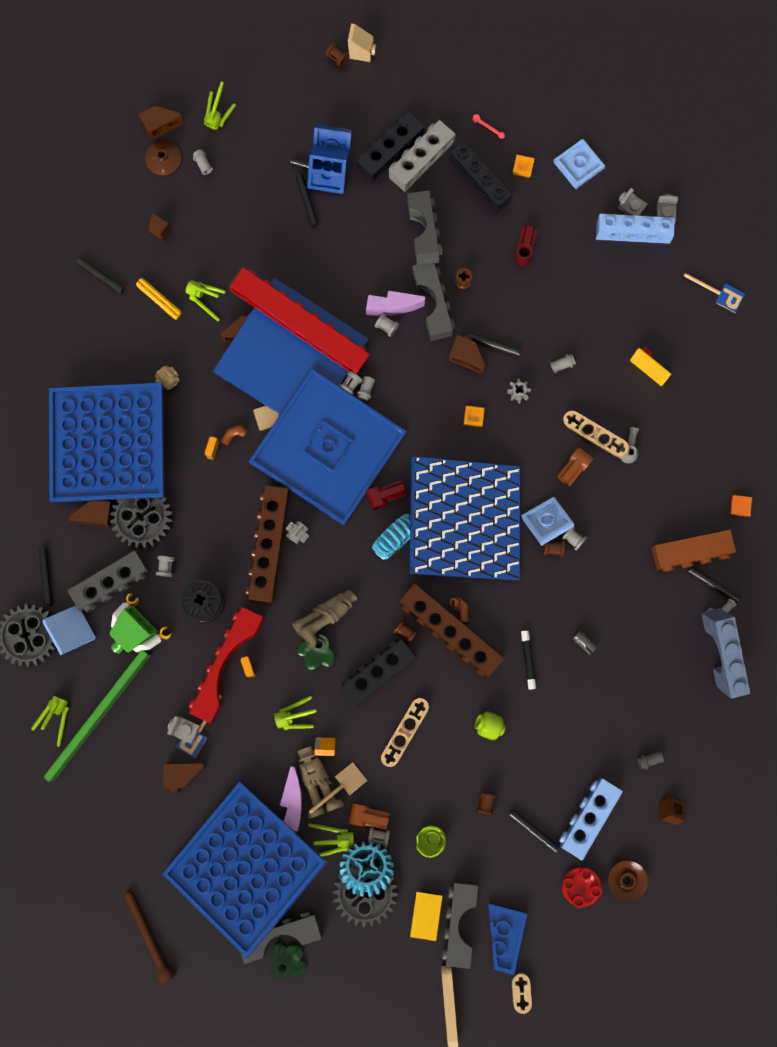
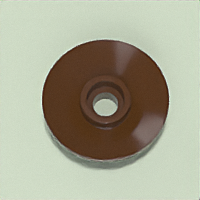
[145,141,182,176]
[608,860,648,902]

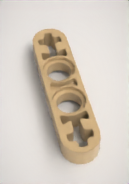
[563,411,630,458]
[381,698,429,767]
[441,966,458,1047]

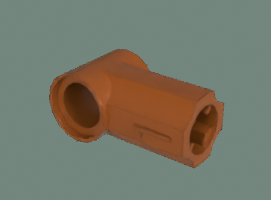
[557,447,594,486]
[348,803,390,830]

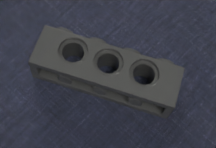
[67,551,150,613]

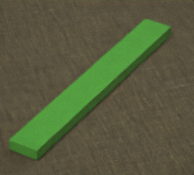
[44,650,151,782]

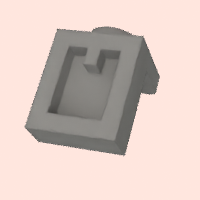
[618,188,647,216]
[656,194,678,225]
[167,715,201,744]

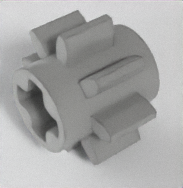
[507,379,531,404]
[285,520,309,544]

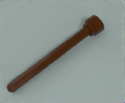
[125,891,175,984]

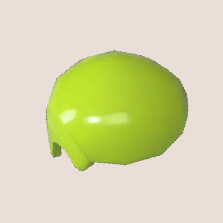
[416,825,446,858]

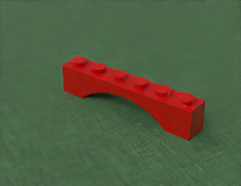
[189,607,265,724]

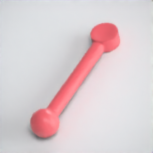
[473,114,505,139]

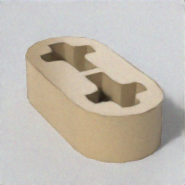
[511,972,532,1014]

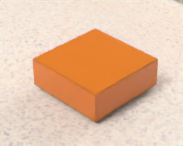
[730,495,752,517]

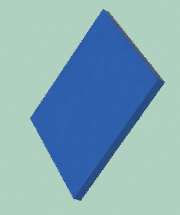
[213,278,369,415]
[248,368,407,526]

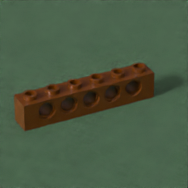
[246,485,290,604]
[399,583,504,678]

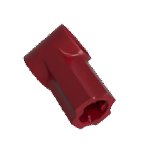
[515,226,538,266]
[366,480,407,510]

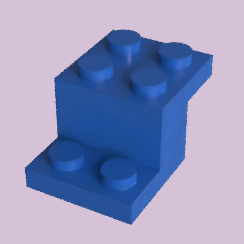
[307,124,352,194]

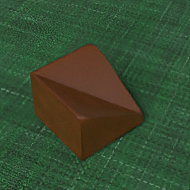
[149,214,171,241]
[659,797,685,825]

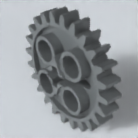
[110,498,173,549]
[0,604,57,667]
[333,862,398,927]

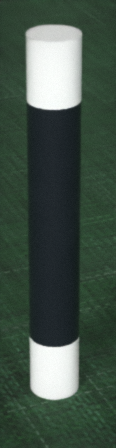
[521,631,536,690]

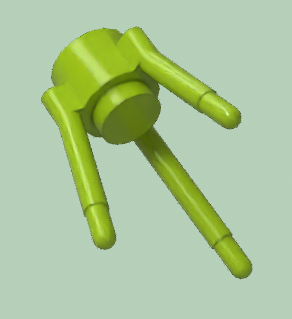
[204,81,236,130]
[186,280,226,321]
[31,696,69,747]
[274,696,317,730]
[308,823,354,857]

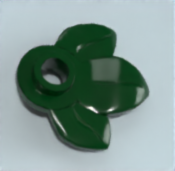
[297,634,335,671]
[271,940,308,980]

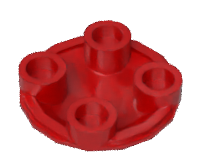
[562,867,602,908]

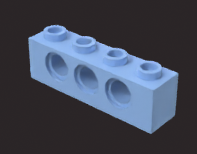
[596,214,675,244]
[559,778,623,860]

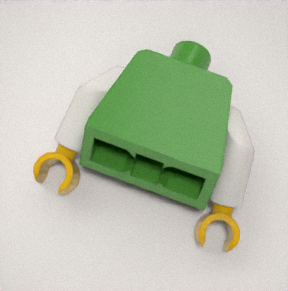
[110,593,172,654]

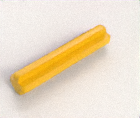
[136,278,182,320]

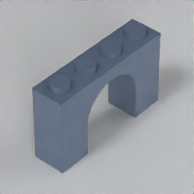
[701,608,750,699]

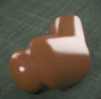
[220,424,247,446]
[449,597,469,623]

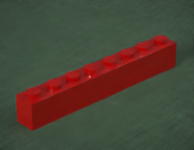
[230,268,369,374]

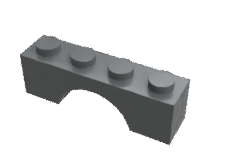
[407,191,442,265]
[412,263,455,341]
[442,881,478,969]
[241,911,322,964]

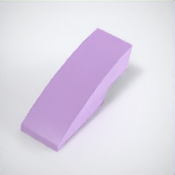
[366,291,425,316]
[280,766,303,832]

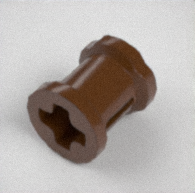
[325,43,349,68]
[455,268,472,290]
[543,540,565,558]
[393,620,418,645]
[476,792,497,816]

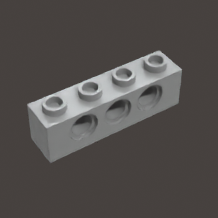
[389,120,456,192]

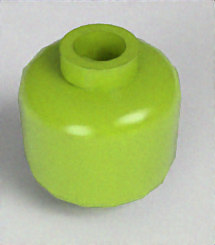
[475,711,505,740]

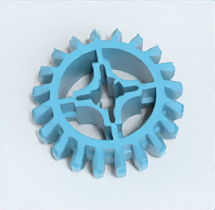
[372,514,411,560]
[340,841,394,897]

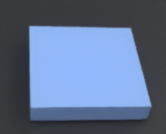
[553,139,605,189]
[521,497,574,546]
[42,606,96,655]

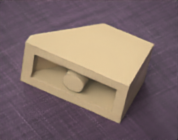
[348,23,376,62]

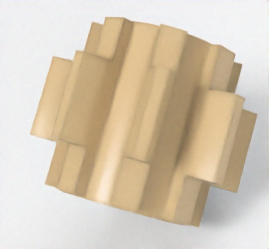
[155,365,180,391]

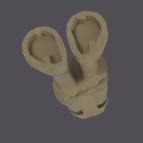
[292,590,357,648]
[297,746,344,819]

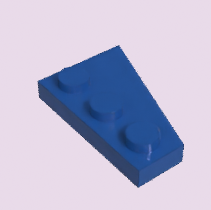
[488,903,528,975]

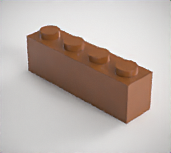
[652,530,736,572]

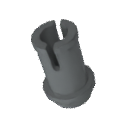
[572,630,597,655]
[637,750,664,770]

